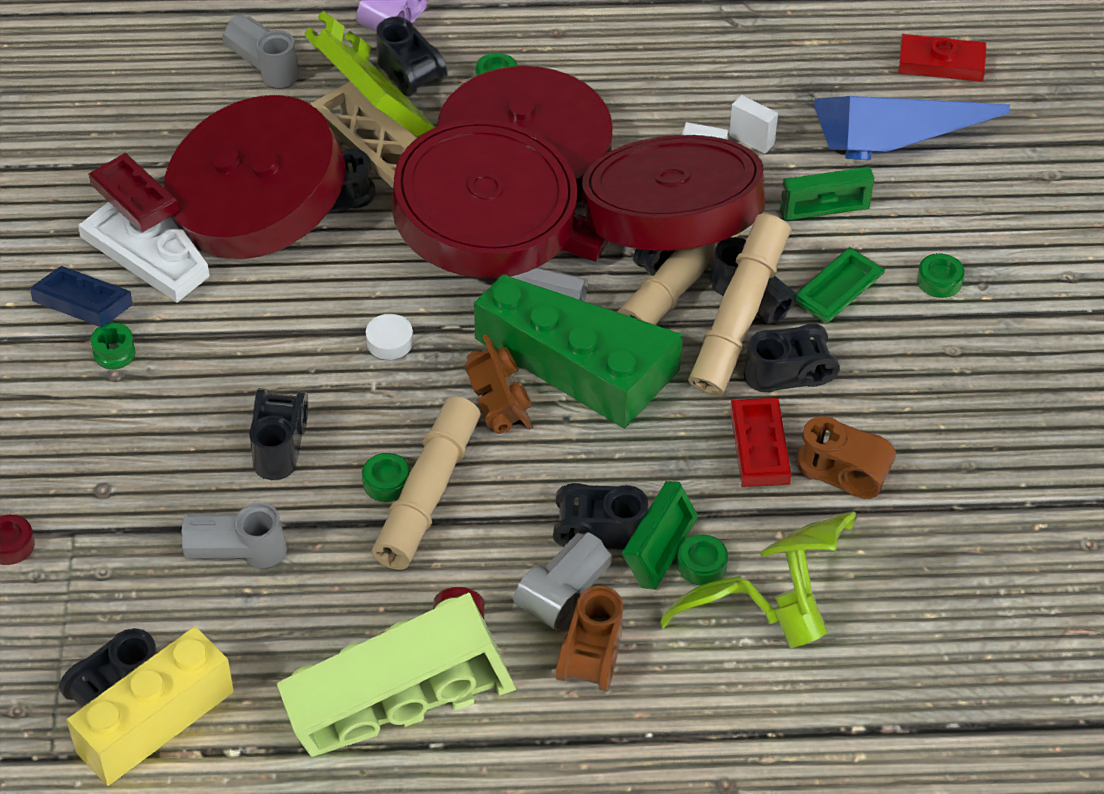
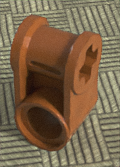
[796,416,896,499]
[556,586,623,691]

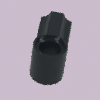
[710,237,797,325]

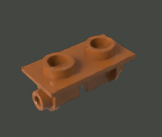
[465,334,533,434]

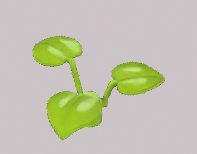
[660,512,857,648]

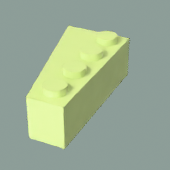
[276,593,516,757]

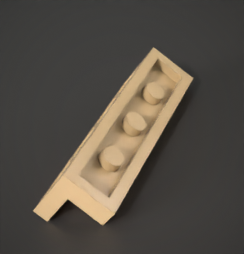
[310,82,416,188]

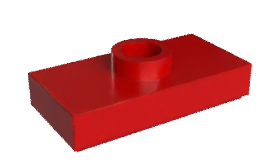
[898,33,986,82]
[730,398,792,487]

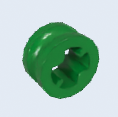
[90,322,136,370]

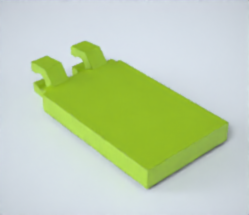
[304,11,436,137]

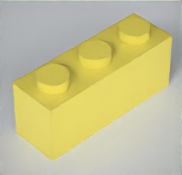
[66,626,234,786]

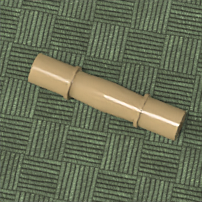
[688,214,791,396]
[617,232,741,325]
[372,396,480,570]

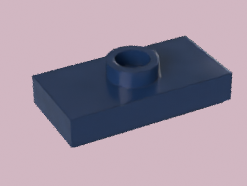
[30,266,133,328]

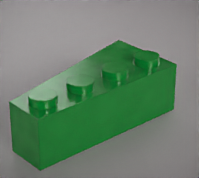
[474,275,683,429]

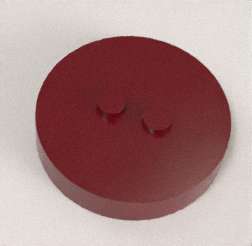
[437,66,613,203]
[164,95,345,259]
[392,119,577,278]
[582,135,766,250]

